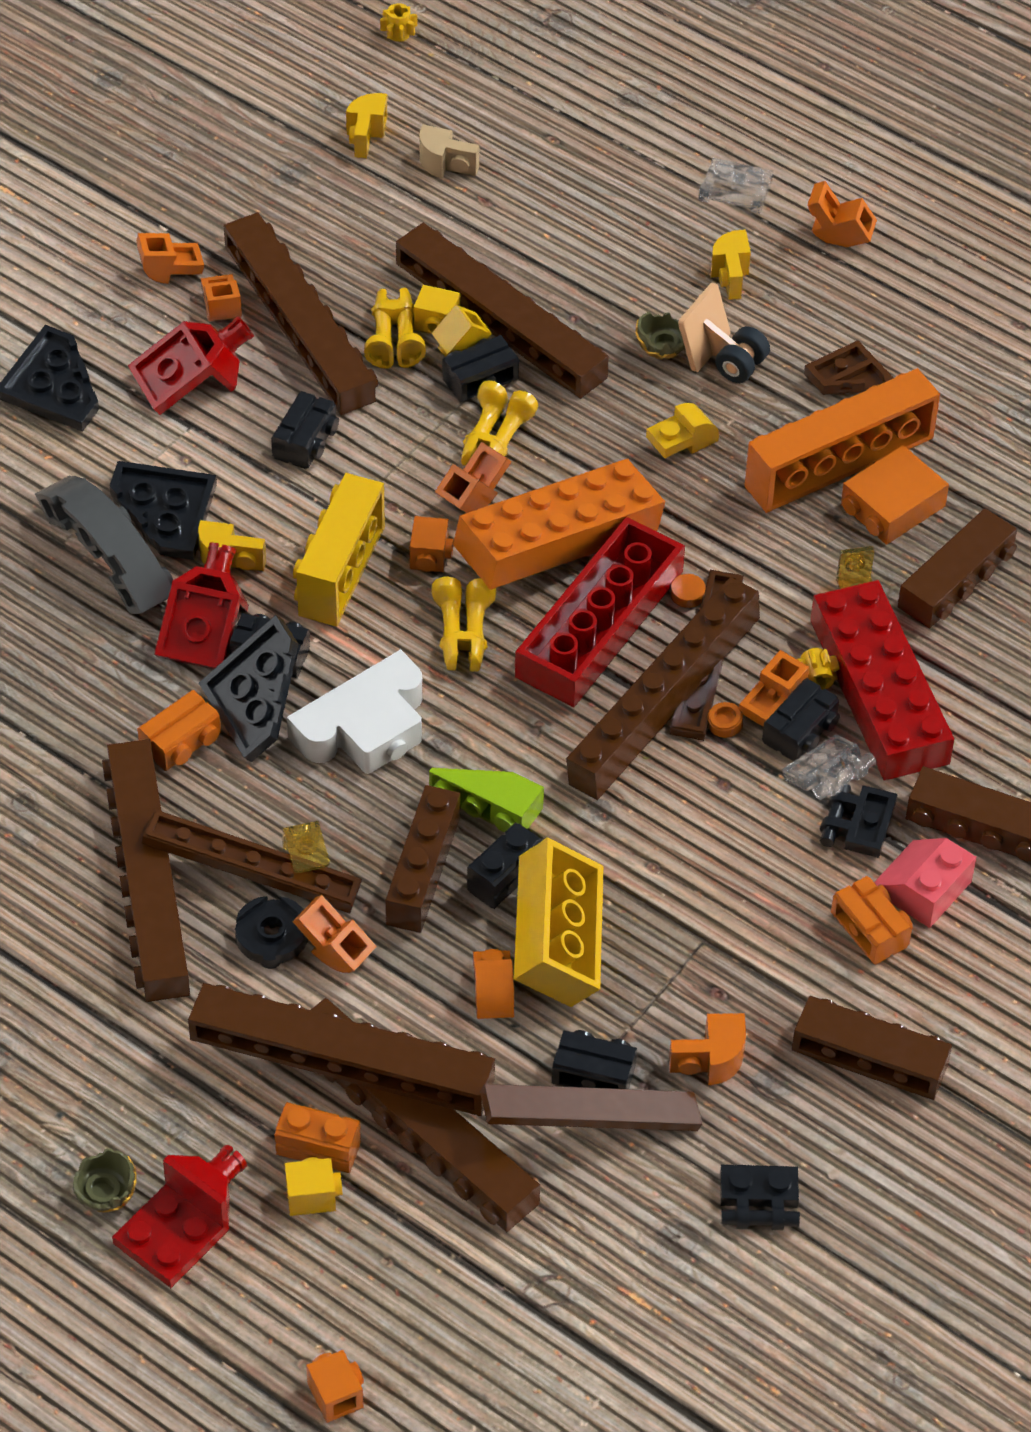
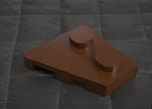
[804,340,894,395]

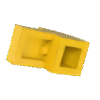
[346,93,388,159]
[710,229,751,300]
[646,403,719,458]
[198,520,266,571]

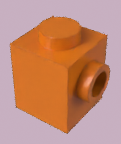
[410,516,454,572]
[306,1350,364,1423]

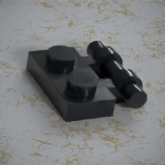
[820,782,898,858]
[720,1164,800,1230]

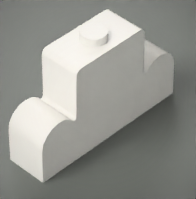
[287,649,422,774]

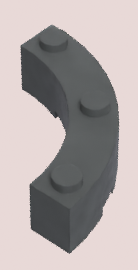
[35,476,173,614]

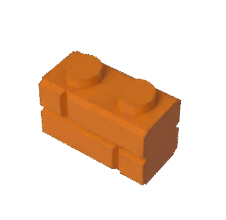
[137,690,221,771]
[831,876,913,965]
[275,1102,361,1173]

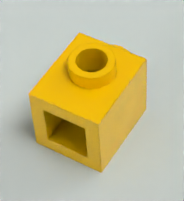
[413,285,464,334]
[431,305,492,357]
[285,1157,343,1216]

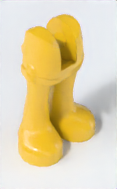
[364,288,426,369]
[461,380,539,466]
[431,576,496,672]

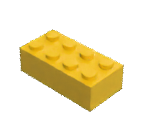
[293,472,385,627]
[514,837,604,1007]

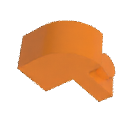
[807,181,877,247]
[435,442,512,513]
[669,1013,746,1085]

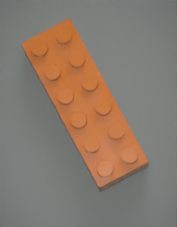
[744,368,940,513]
[453,458,666,590]

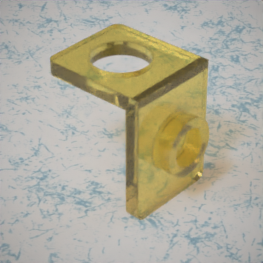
[836,546,874,589]
[282,821,330,873]

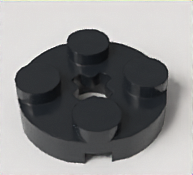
[235,896,309,969]

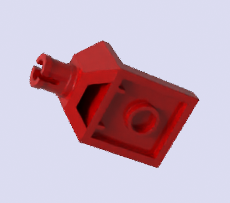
[127,316,254,415]
[154,542,249,669]
[112,1145,247,1288]

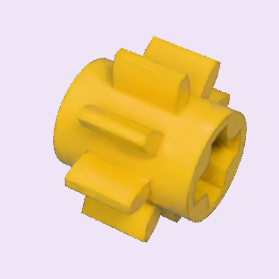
[380,3,418,42]
[797,648,840,690]

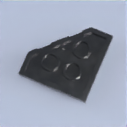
[0,325,99,432]
[110,461,217,560]
[199,615,299,762]

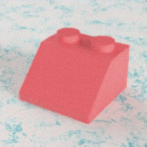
[874,838,976,928]

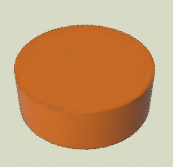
[671,574,706,608]
[707,702,743,738]

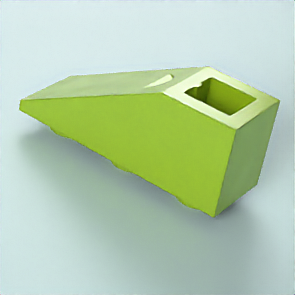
[429,768,544,832]

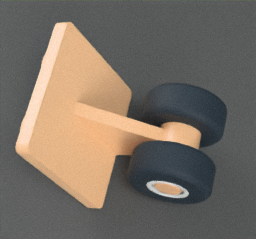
[678,283,770,383]

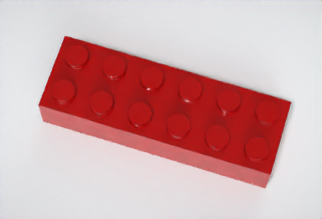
[515,517,685,708]
[810,580,955,781]

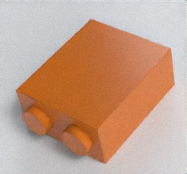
[841,445,949,545]

